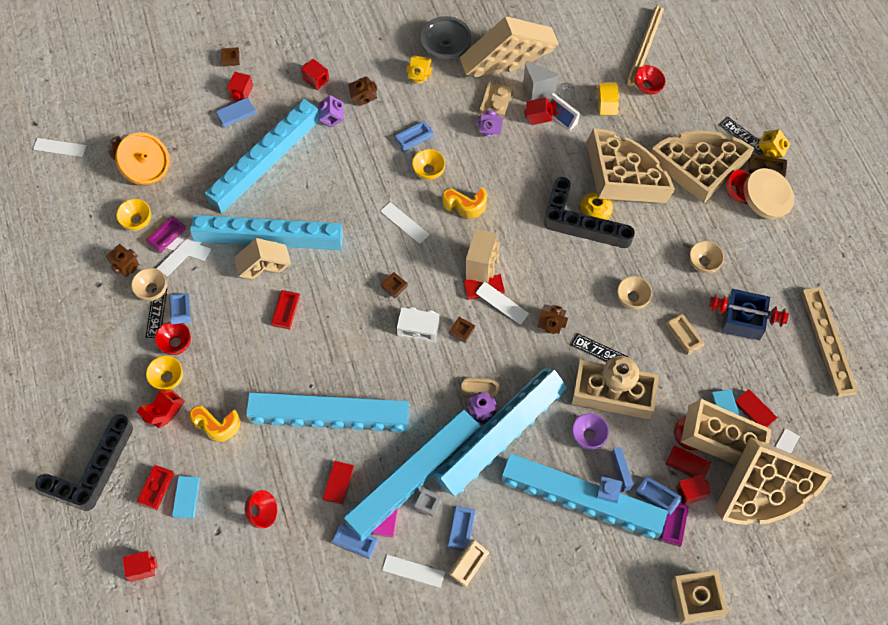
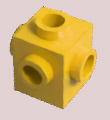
[406,55,432,83]
[758,129,790,158]

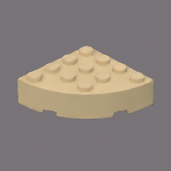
[460,16,559,77]
[586,128,675,203]
[651,130,754,203]
[714,437,832,525]

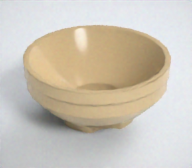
[689,241,724,274]
[131,268,167,301]
[617,276,652,310]
[602,356,639,392]

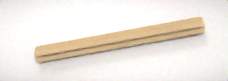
[627,6,664,87]

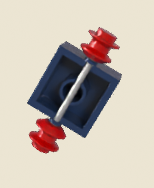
[708,289,789,340]

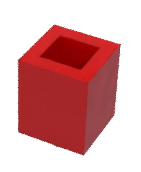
[301,58,330,91]
[227,71,253,101]
[524,97,553,125]
[676,474,711,505]
[122,551,158,582]

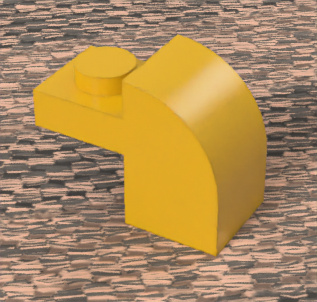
[596,82,618,115]

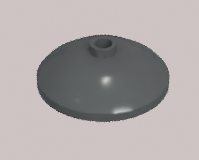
[420,16,472,59]

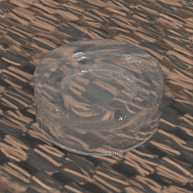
[557,83,575,100]

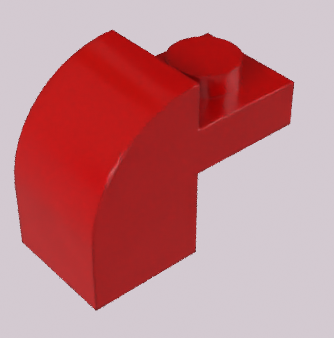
[136,389,185,429]

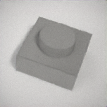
[414,488,442,517]

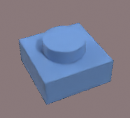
[597,477,622,503]

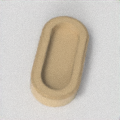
[460,377,500,399]

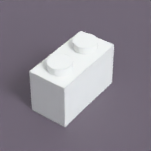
[397,307,439,342]

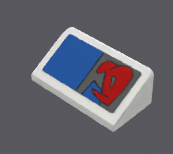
[549,93,580,130]

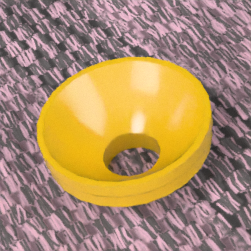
[412,149,445,180]
[579,192,613,220]
[116,199,151,231]
[146,356,183,391]

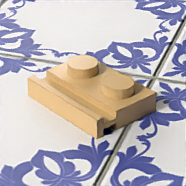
[480,82,513,119]

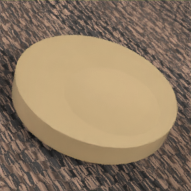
[744,168,794,220]

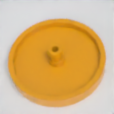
[115,133,169,185]

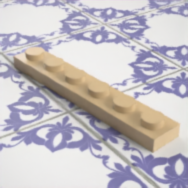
[801,287,858,397]

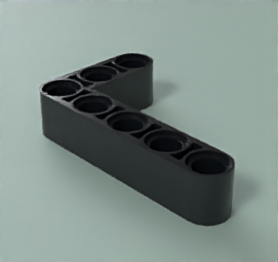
[544,177,635,248]
[35,414,133,511]

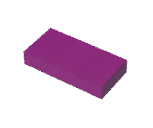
[146,216,186,253]
[660,503,689,547]

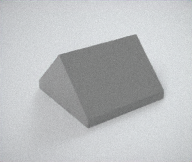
[523,61,559,100]

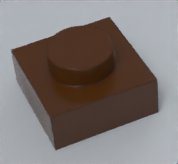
[221,47,240,66]
[381,272,408,299]
[449,317,475,344]

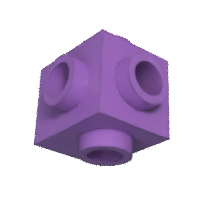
[318,95,344,127]
[477,110,504,136]
[467,391,497,423]

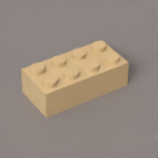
[571,360,659,420]
[681,399,771,465]

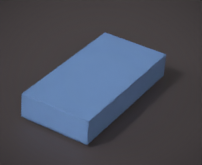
[216,98,256,128]
[394,120,434,152]
[169,293,191,324]
[611,447,633,492]
[635,476,682,515]
[447,506,476,551]
[331,523,378,559]

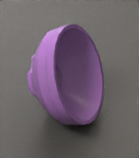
[572,413,609,450]

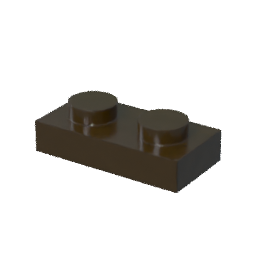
[748,154,787,178]

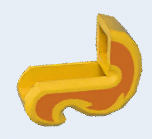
[442,187,487,219]
[189,405,240,442]

